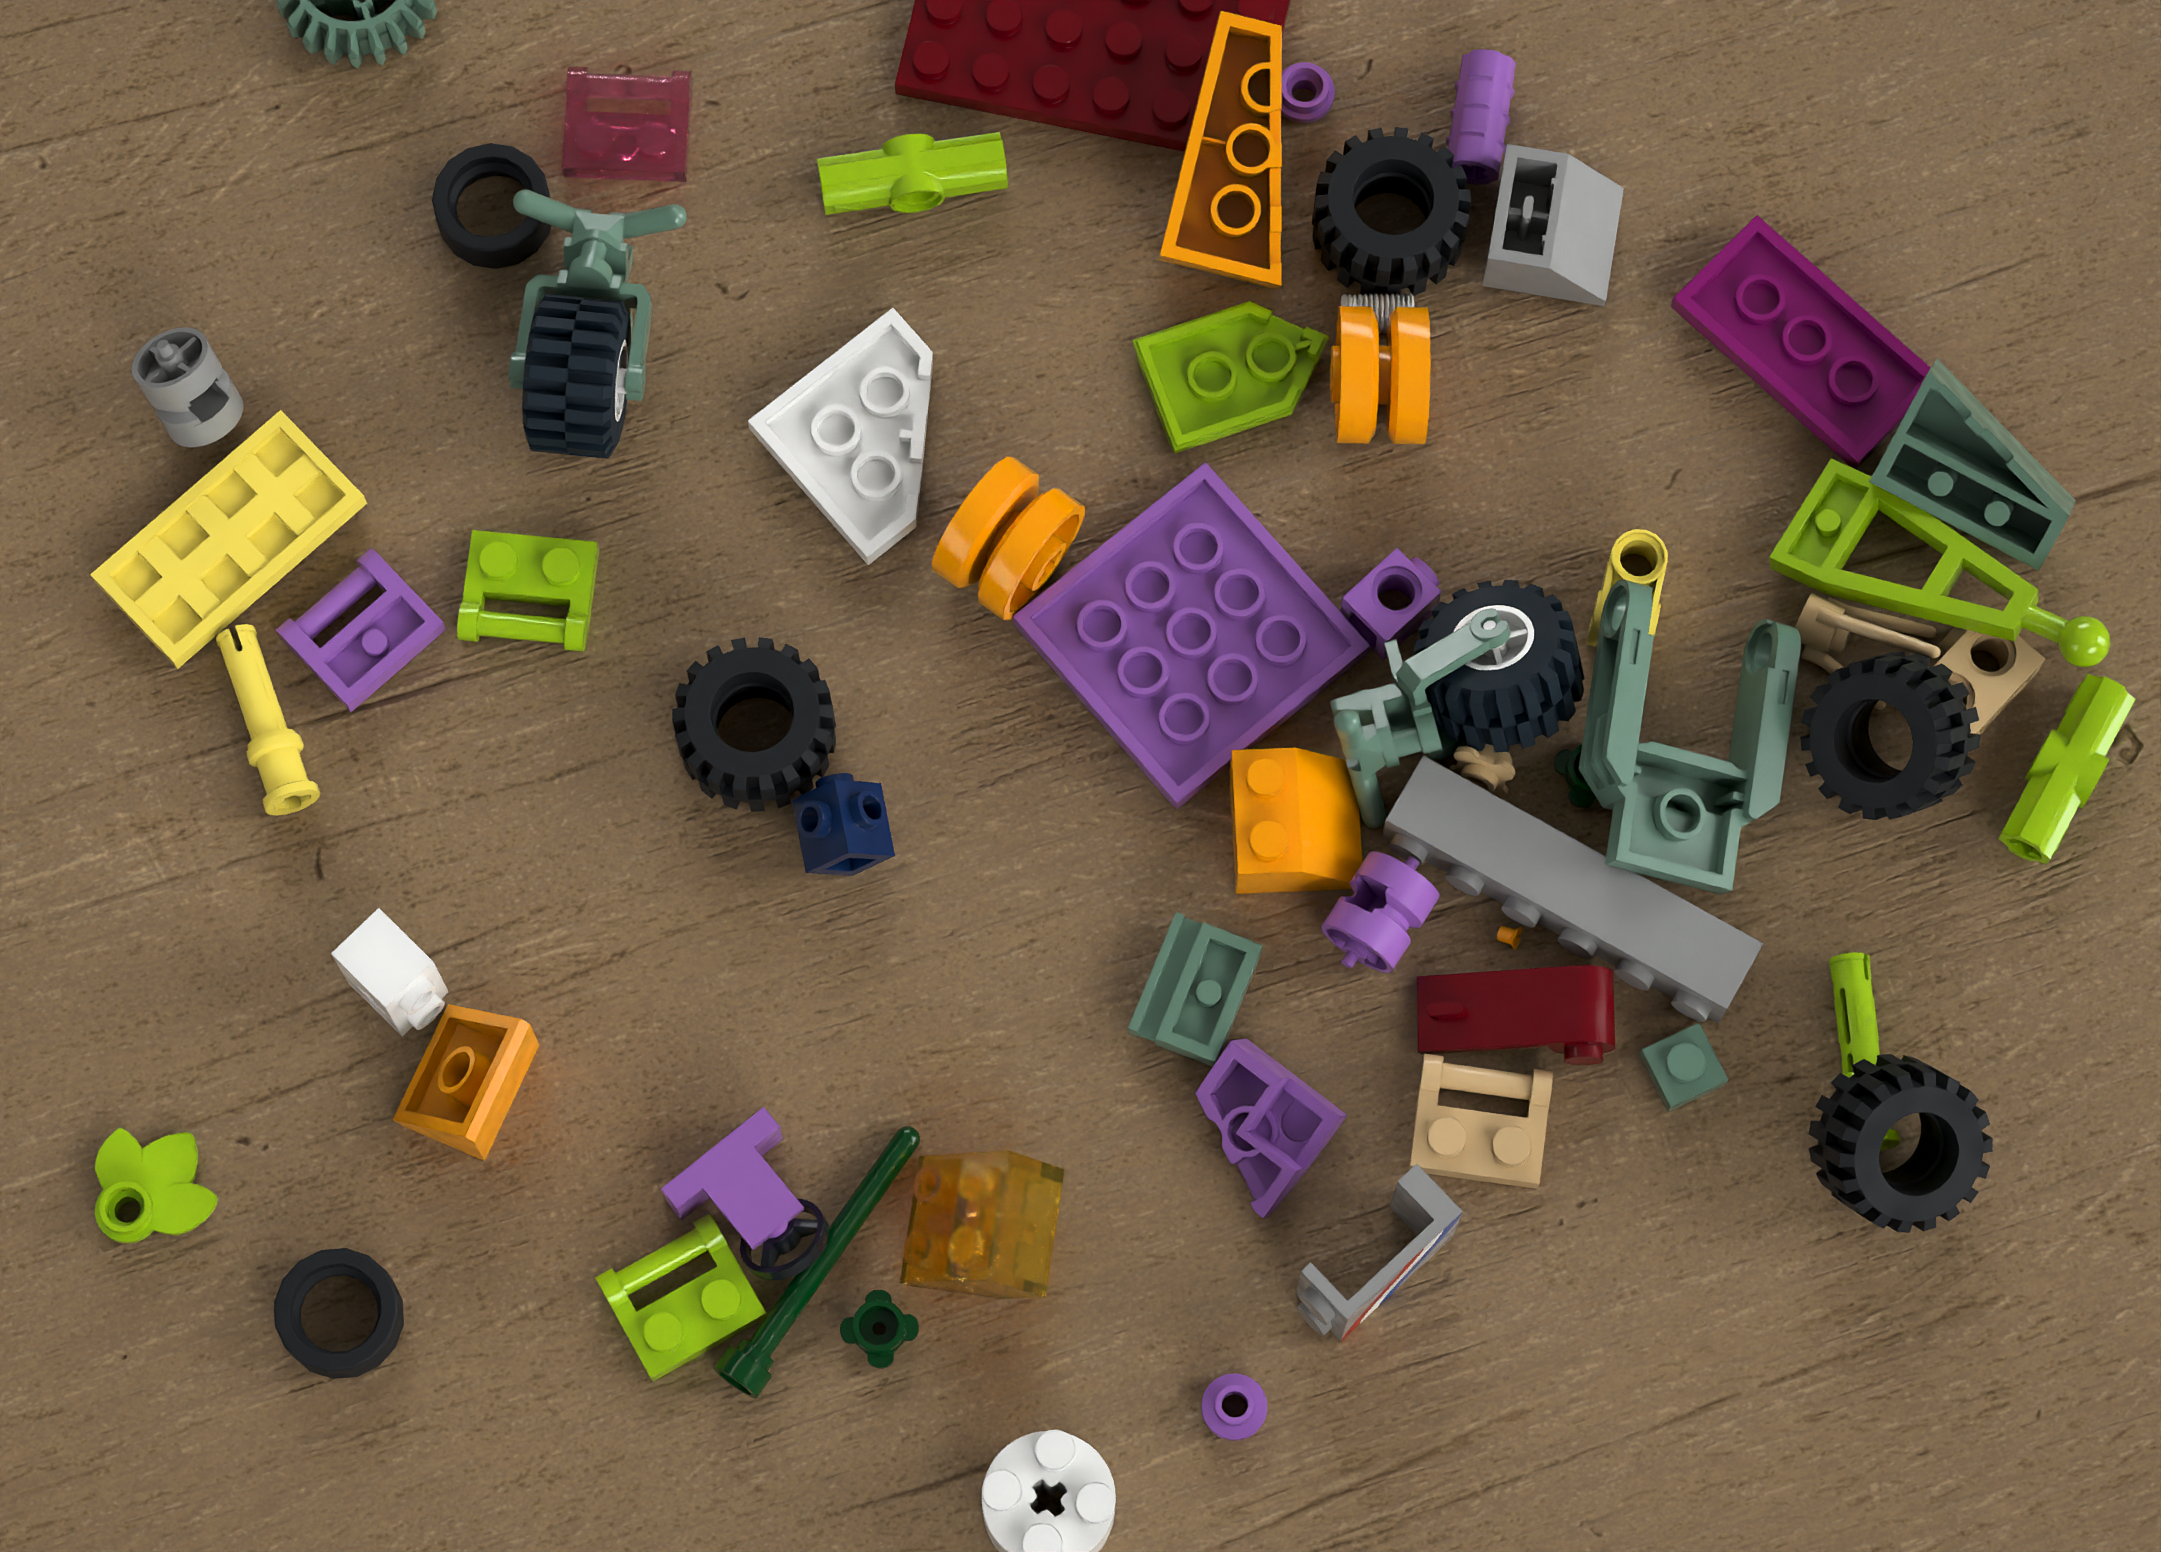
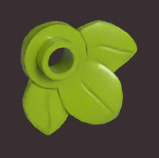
[95,1128,219,1244]

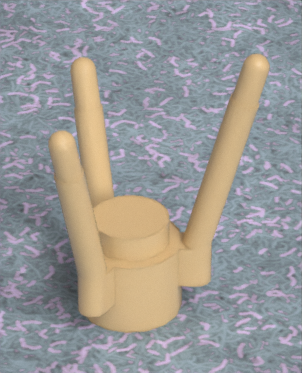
[1795,593,1941,710]

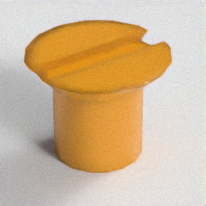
[1497,926,1522,950]

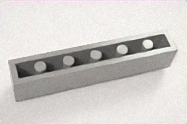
[1382,756,1764,1024]

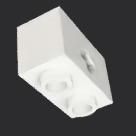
[331,908,449,1037]

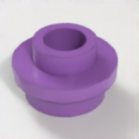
[1281,62,1335,123]
[1201,1373,1268,1441]

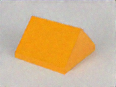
[393,1004,539,1161]

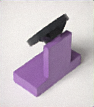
[661,1107,829,1280]

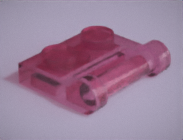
[561,66,693,182]

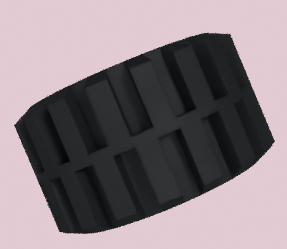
[1312,127,1471,299]
[672,637,836,812]
[1800,651,1981,820]
[1809,1054,1993,1233]

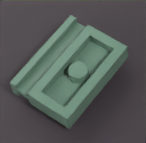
[1128,912,1263,1067]

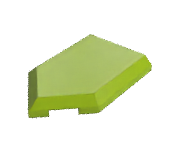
[1133,301,1329,454]

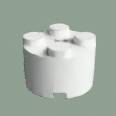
[982,1430,1116,1552]

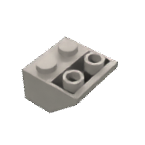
[1482,144,1624,306]

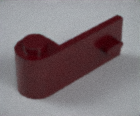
[1417,965,1615,1065]

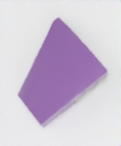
[1195,1038,1347,1218]

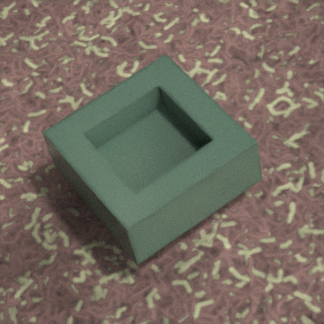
[1639,1023,1729,1112]

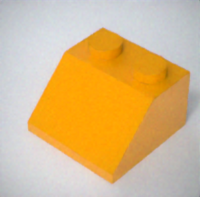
[1229,747,1363,894]

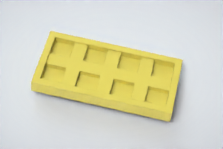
[90,410,367,669]

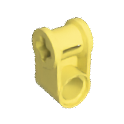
[1586,529,1668,647]

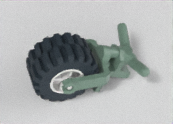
[509,189,687,459]
[1330,580,1585,829]

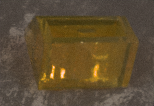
[900,1150,1065,1299]

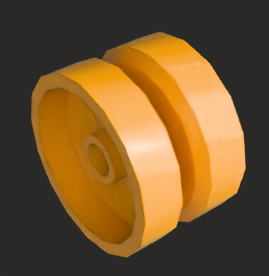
[1330,306,1431,444]
[932,456,1085,620]

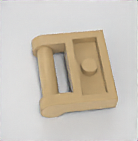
[1409,1054,1553,1189]

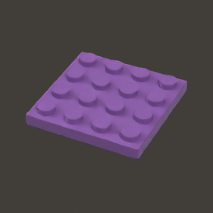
[1013,462,1371,810]

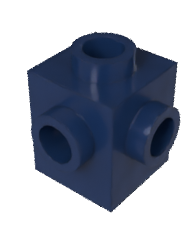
[792,773,895,876]

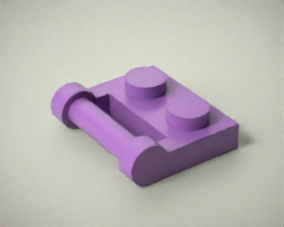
[275,548,446,712]

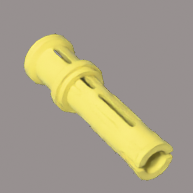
[216,624,320,816]

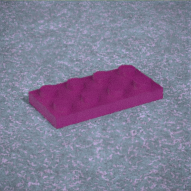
[1670,215,1931,469]

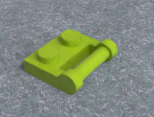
[457,530,599,652]
[595,1213,767,1382]

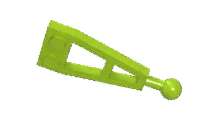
[1769,458,2110,667]

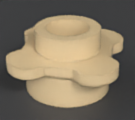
[1449,743,1515,799]

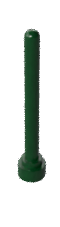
[714,1126,920,1399]

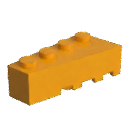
[1158,11,1282,290]

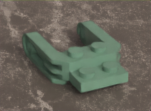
[1579,579,1801,895]

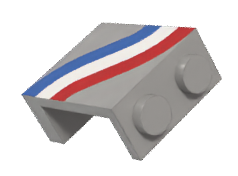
[1295,1164,1463,1342]

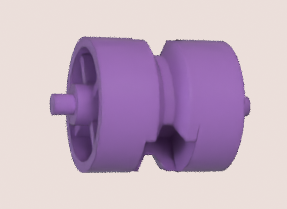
[1321,851,1440,973]

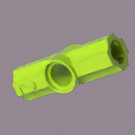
[817,132,1008,215]
[1998,673,2136,865]

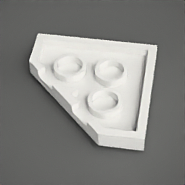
[748,308,933,565]

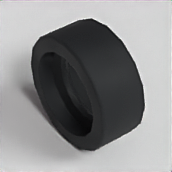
[432,143,551,269]
[274,1248,404,1379]

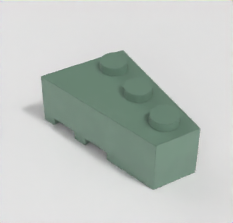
[1869,358,2076,571]

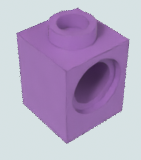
[1340,548,1442,660]

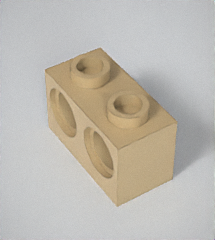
[1894,627,2045,734]

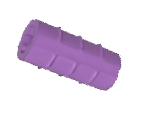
[1446,49,1516,185]

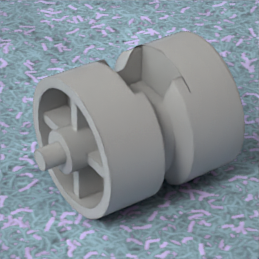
[132,327,244,447]

